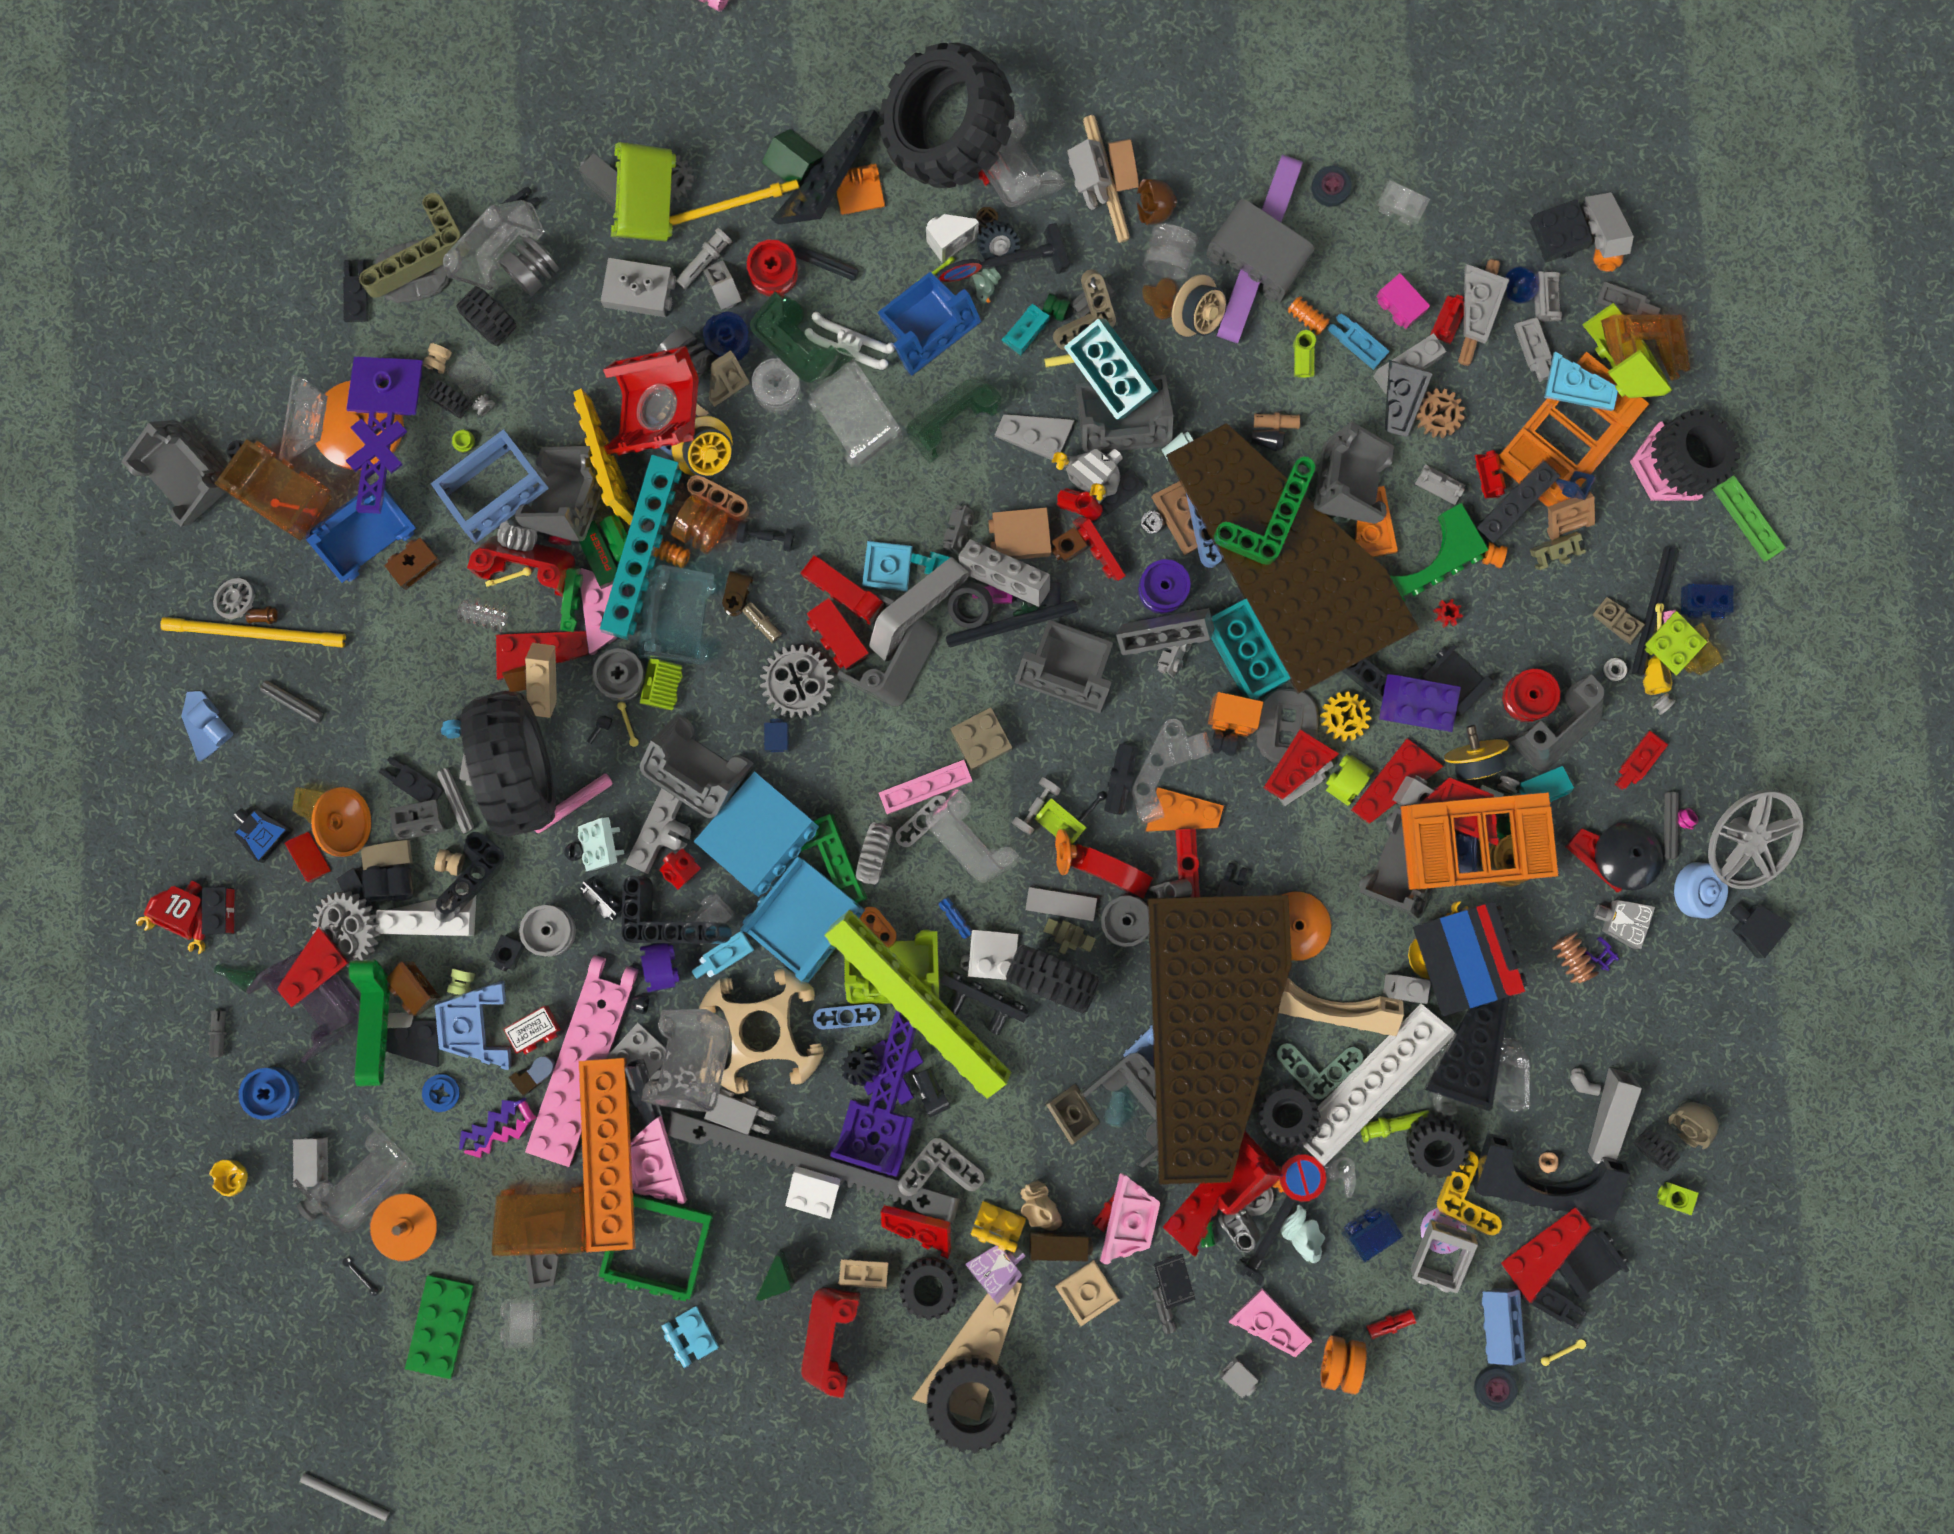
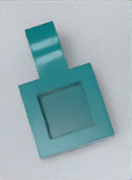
[910,551,951,575]

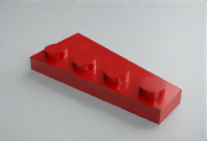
[1351,738,1443,824]

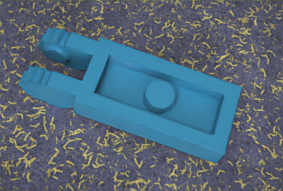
[1327,314,1389,370]

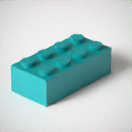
[1064,318,1159,420]
[1211,599,1291,700]

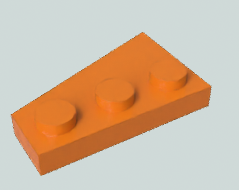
[1355,486,1398,557]
[1145,787,1224,832]

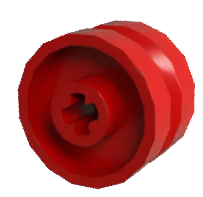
[747,240,798,297]
[1502,669,1560,722]

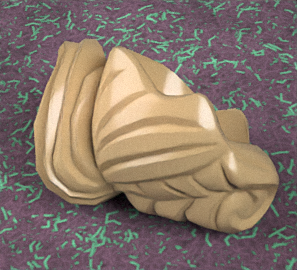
[1021,1181,1062,1231]

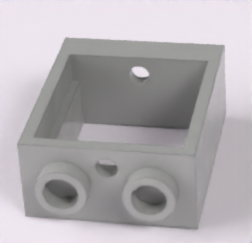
[1411,1219,1478,1293]

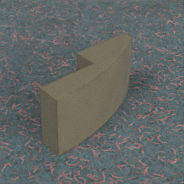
[1593,597,1645,645]
[361,840,412,870]

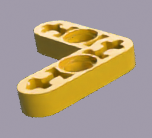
[1437,1151,1502,1235]

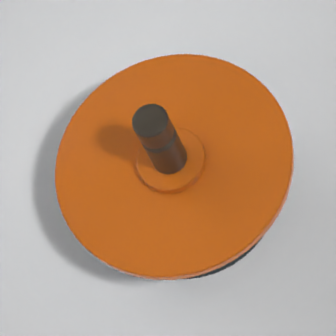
[370,1194,437,1261]

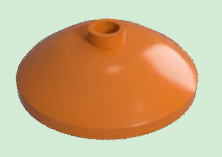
[312,787,371,857]
[1283,892,1331,961]

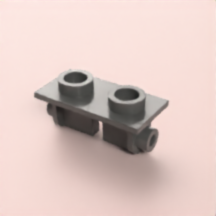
[942,505,974,554]

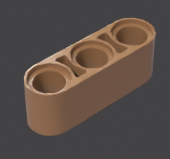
[687,475,749,521]

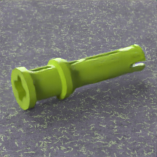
[1360,1110,1429,1142]

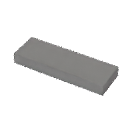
[1025,887,1097,921]

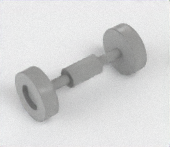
[1012,777,1061,836]

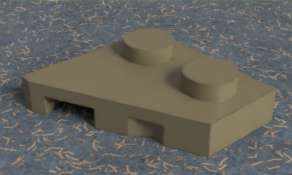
[709,350,750,407]

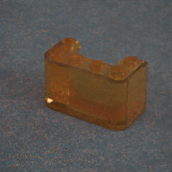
[214,439,332,541]

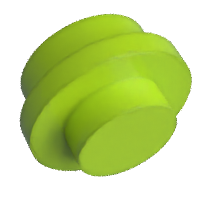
[452,430,475,453]

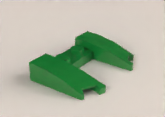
[801,814,868,903]

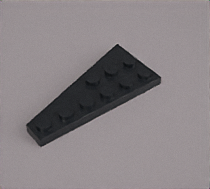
[1424,996,1510,1111]

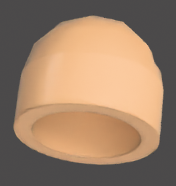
[1539,1152,1559,1173]

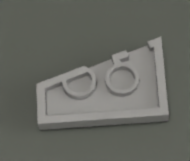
[1464,264,1509,344]

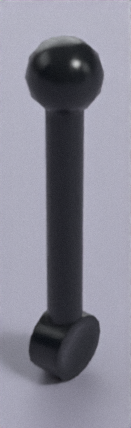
[1078,792,1106,823]
[342,1257,379,1296]

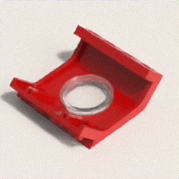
[603,346,699,455]

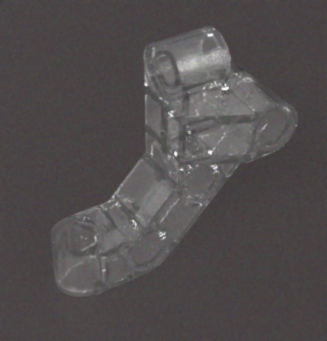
[1131,719,1214,825]

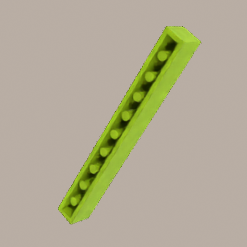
[824,909,1011,1099]

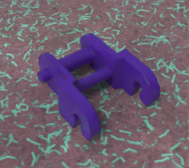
[1584,937,1619,971]

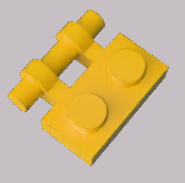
[970,1201,1026,1252]

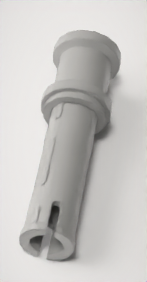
[675,228,732,290]

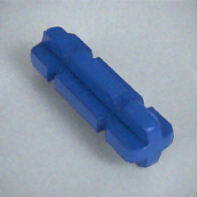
[939,897,972,939]

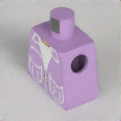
[966,1245,1025,1304]

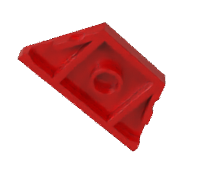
[1420,777,1499,846]

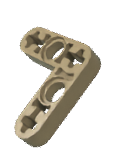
[1053,269,1116,350]

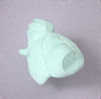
[1280,1205,1325,1263]

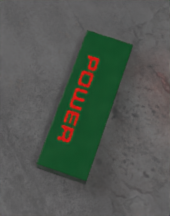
[579,520,617,589]

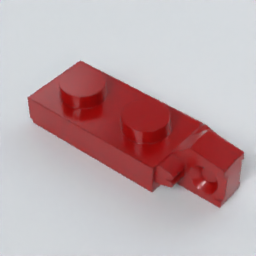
[1615,731,1668,790]

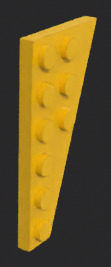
[574,388,644,528]

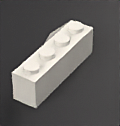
[375,892,476,936]

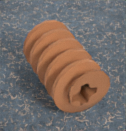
[1552,932,1599,983]

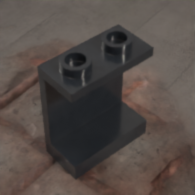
[1419,644,1494,717]
[1557,1228,1629,1302]

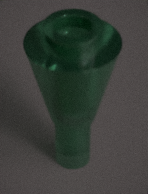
[214,964,257,992]

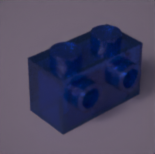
[1681,584,1733,620]

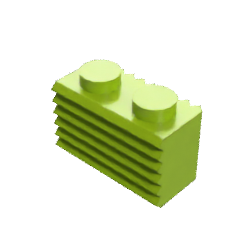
[640,659,682,710]

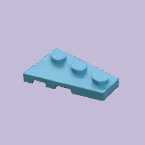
[1544,352,1618,411]

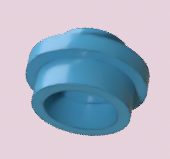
[441,720,461,739]

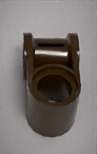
[722,571,753,616]

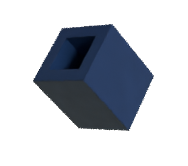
[764,719,789,752]

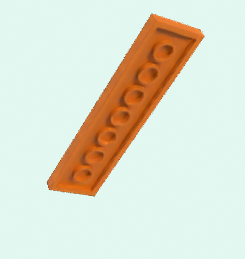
[579,1058,635,1252]

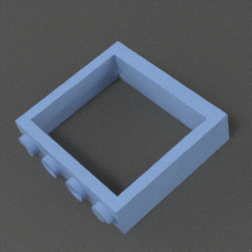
[431,429,549,544]

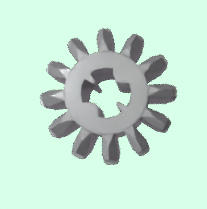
[497,519,538,551]

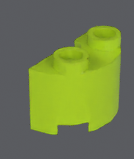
[1326,754,1374,806]

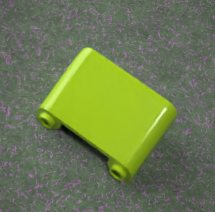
[611,142,676,242]
[845,930,939,1004]

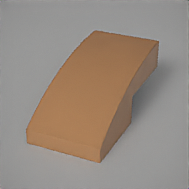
[1108,139,1139,191]

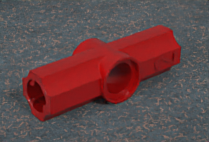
[1175,829,1200,898]

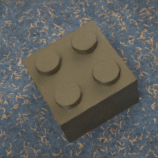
[950,708,1012,771]

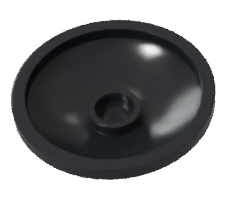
[1595,822,1663,891]

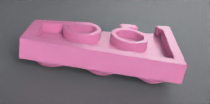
[1229,1288,1312,1357]

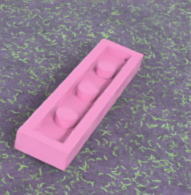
[879,760,972,815]

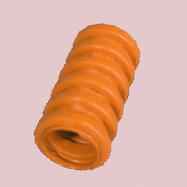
[1288,296,1330,336]
[646,539,690,568]

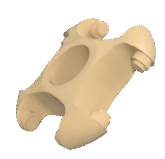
[699,968,824,1094]

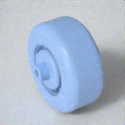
[1674,862,1728,919]

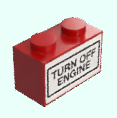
[503,1006,561,1055]

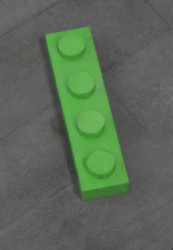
[1713,475,1786,562]

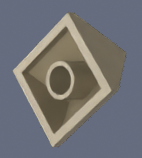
[1045,1084,1100,1145]

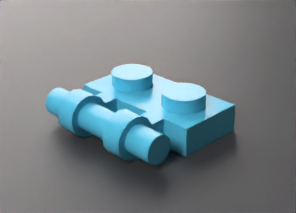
[661,1305,719,1368]

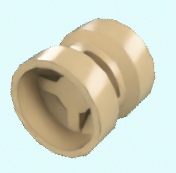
[423,343,452,374]
[434,849,465,876]

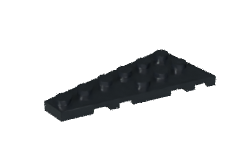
[772,110,879,225]

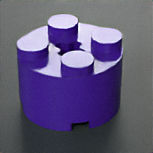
[640,943,680,992]

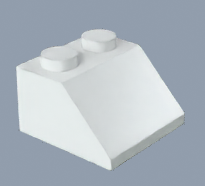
[926,214,979,263]

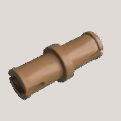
[1254,412,1300,429]

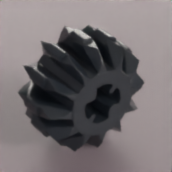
[840,1046,881,1086]

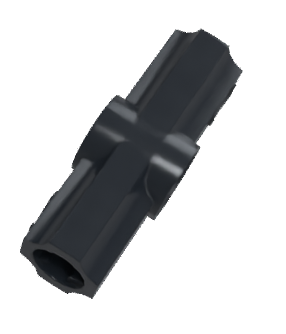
[1104,744,1138,815]
[624,1058,664,1127]

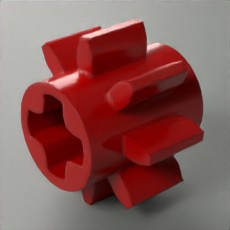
[1433,599,1463,628]

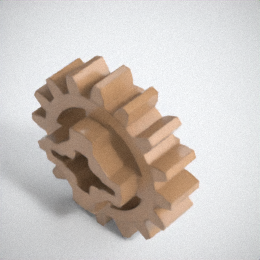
[1415,388,1465,438]

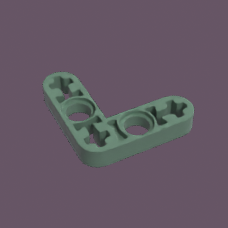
[1276,1043,1363,1099]

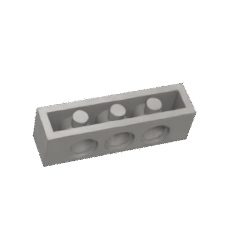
[959,539,1050,607]

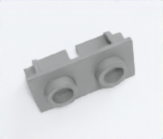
[1415,464,1465,505]
[1157,643,1192,678]

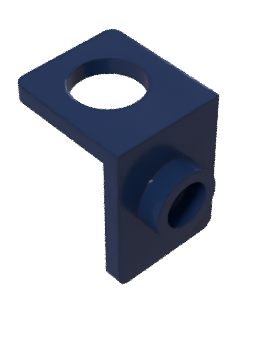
[1556,471,1596,500]

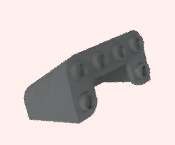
[1510,674,1604,771]

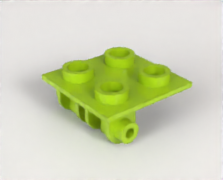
[1645,611,1707,676]

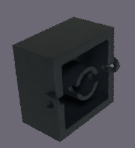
[1530,199,1593,263]

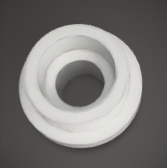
[1603,658,1627,681]

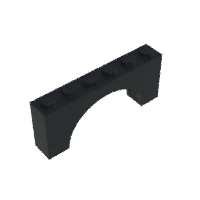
[1473,1133,1630,1222]

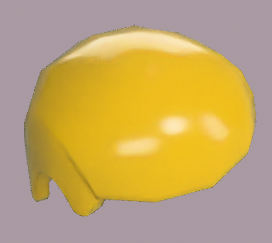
[210,1159,248,1196]

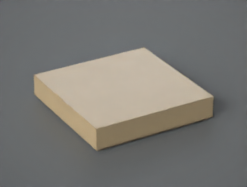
[1055,1260,1120,1326]

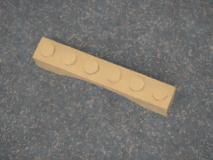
[1279,978,1404,1036]

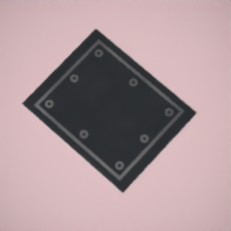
[1153,1254,1195,1310]

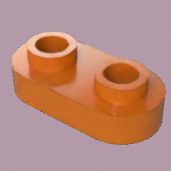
[859,907,897,948]

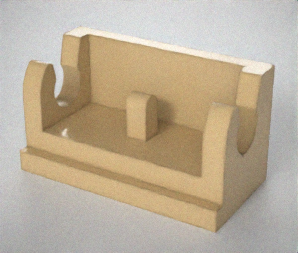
[839,1260,888,1289]

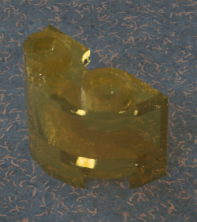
[1684,622,1724,675]

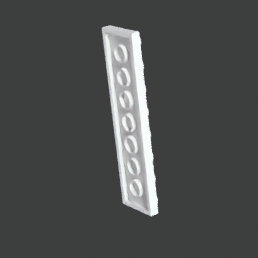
[1303,1004,1455,1166]

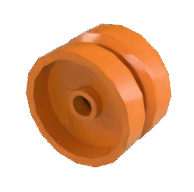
[1321,1335,1366,1395]

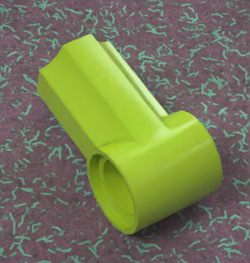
[1293,330,1316,378]

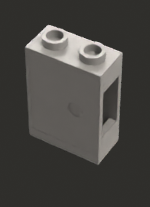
[601,258,676,317]

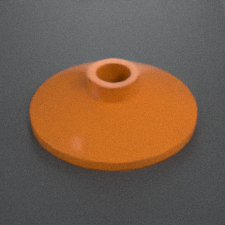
[1055,829,1077,875]

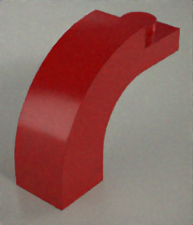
[1071,844,1152,898]

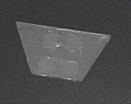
[279,375,328,462]

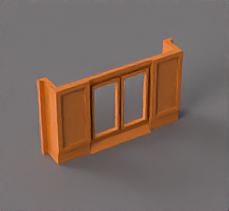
[1498,352,1649,507]
[1400,793,1558,890]

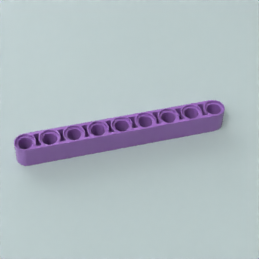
[1217,154,1303,344]

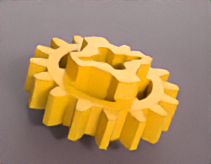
[1320,692,1371,742]

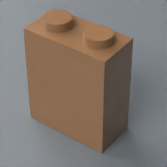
[988,508,1051,559]

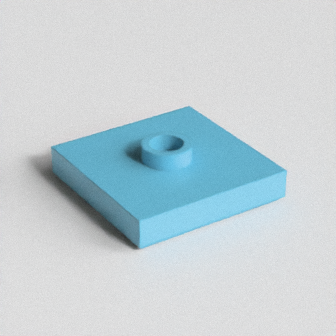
[862,541,913,592]

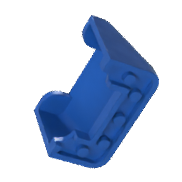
[306,480,416,583]

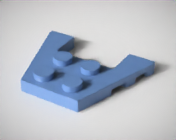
[435,981,511,1070]

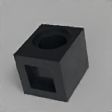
[489,934,525,972]

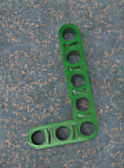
[1214,457,1315,565]
[349,959,390,1087]

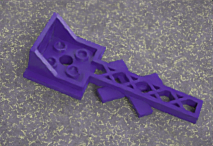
[345,356,423,514]
[830,1010,924,1177]

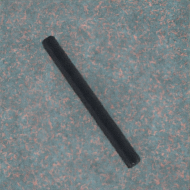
[1631,546,1677,676]
[946,600,1078,648]

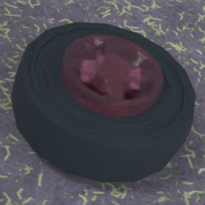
[1311,166,1352,207]
[1474,1367,1518,1411]

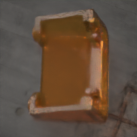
[492,1186,587,1256]

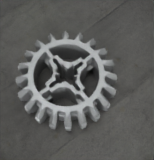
[856,822,893,885]

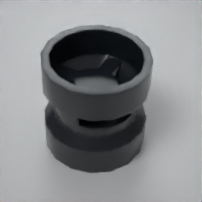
[1211,730,1238,756]

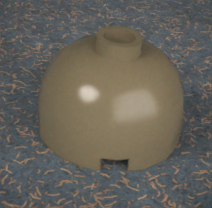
[1668,1102,1719,1149]

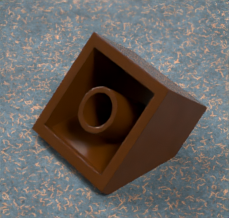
[386,961,441,1016]

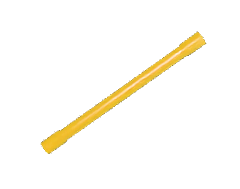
[161,617,346,648]

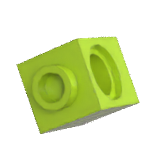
[1657,1182,1699,1215]

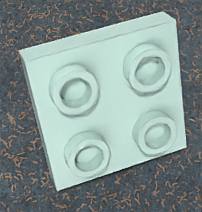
[578,817,624,871]

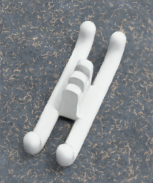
[805,312,895,370]

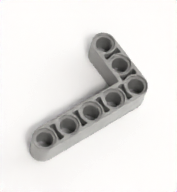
[869,557,969,662]

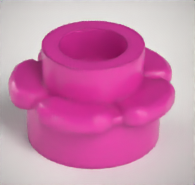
[1678,808,1699,830]

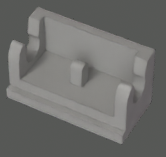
[1534,272,1562,322]
[293,1137,328,1187]

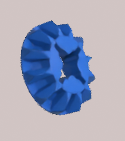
[422,1074,460,1112]

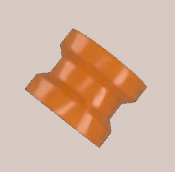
[1482,542,1507,568]

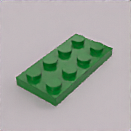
[405,1275,474,1379]

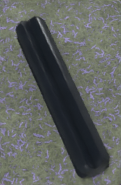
[795,245,859,281]

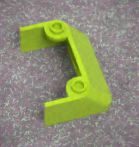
[1582,303,1672,398]

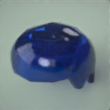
[1505,266,1539,304]

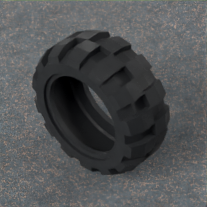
[880,42,1014,188]
[461,691,556,837]

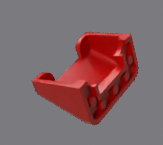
[467,536,575,597]
[1210,1130,1283,1215]
[801,1288,861,1398]

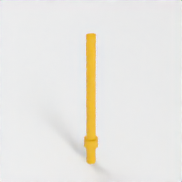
[669,179,799,226]

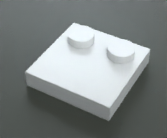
[968,930,1018,980]
[785,1166,841,1219]

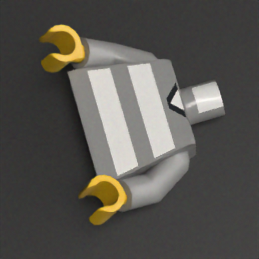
[1052,449,1123,503]

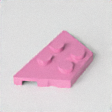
[1630,421,1703,501]
[580,568,629,655]
[631,1116,687,1204]
[1100,1173,1160,1264]

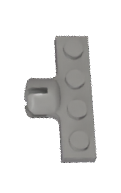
[626,788,691,874]

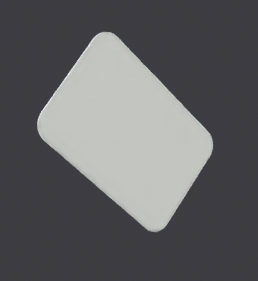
[387,1013,413,1028]

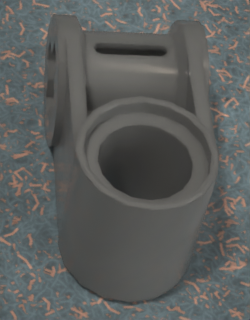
[1149,878,1192,899]
[1219,1207,1261,1252]

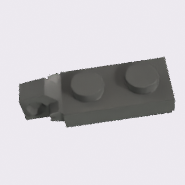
[1595,282,1661,320]

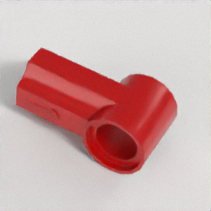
[1057,488,1103,521]

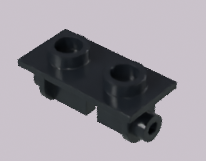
[579,876,622,922]

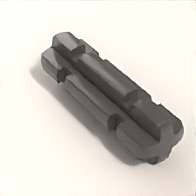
[1153,1287,1176,1334]

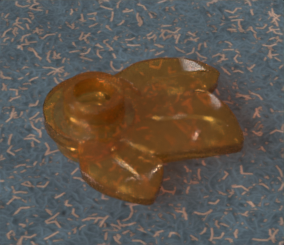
[1142,278,1178,320]

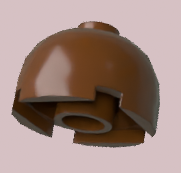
[1137,179,1177,225]

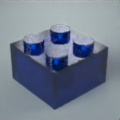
[1341,1207,1404,1263]

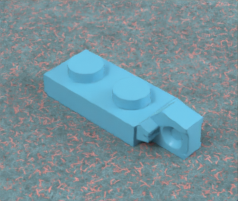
[692,931,754,979]

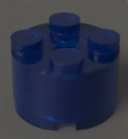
[703,311,751,362]

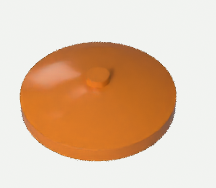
[311,381,404,470]

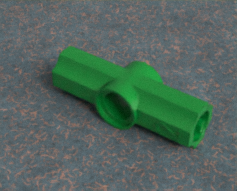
[600,515,648,576]

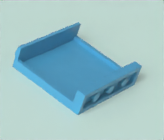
[694,771,819,897]
[740,857,865,983]

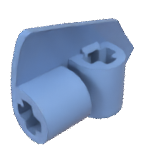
[181,691,233,761]

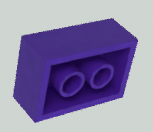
[1379,674,1461,732]

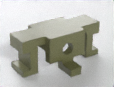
[1530,532,1586,570]
[1043,918,1096,954]

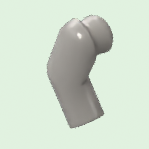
[1570,1068,1601,1096]

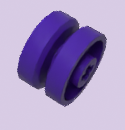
[1138,559,1191,614]

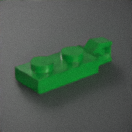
[560,567,583,632]

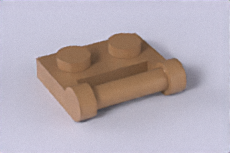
[1547,492,1595,540]

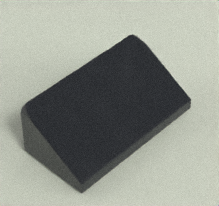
[336,868,378,913]

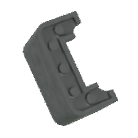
[1206,199,1315,303]

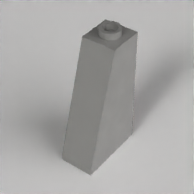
[1588,1067,1642,1164]

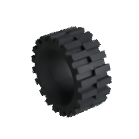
[1651,409,1740,496]

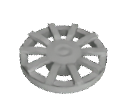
[213,578,255,620]

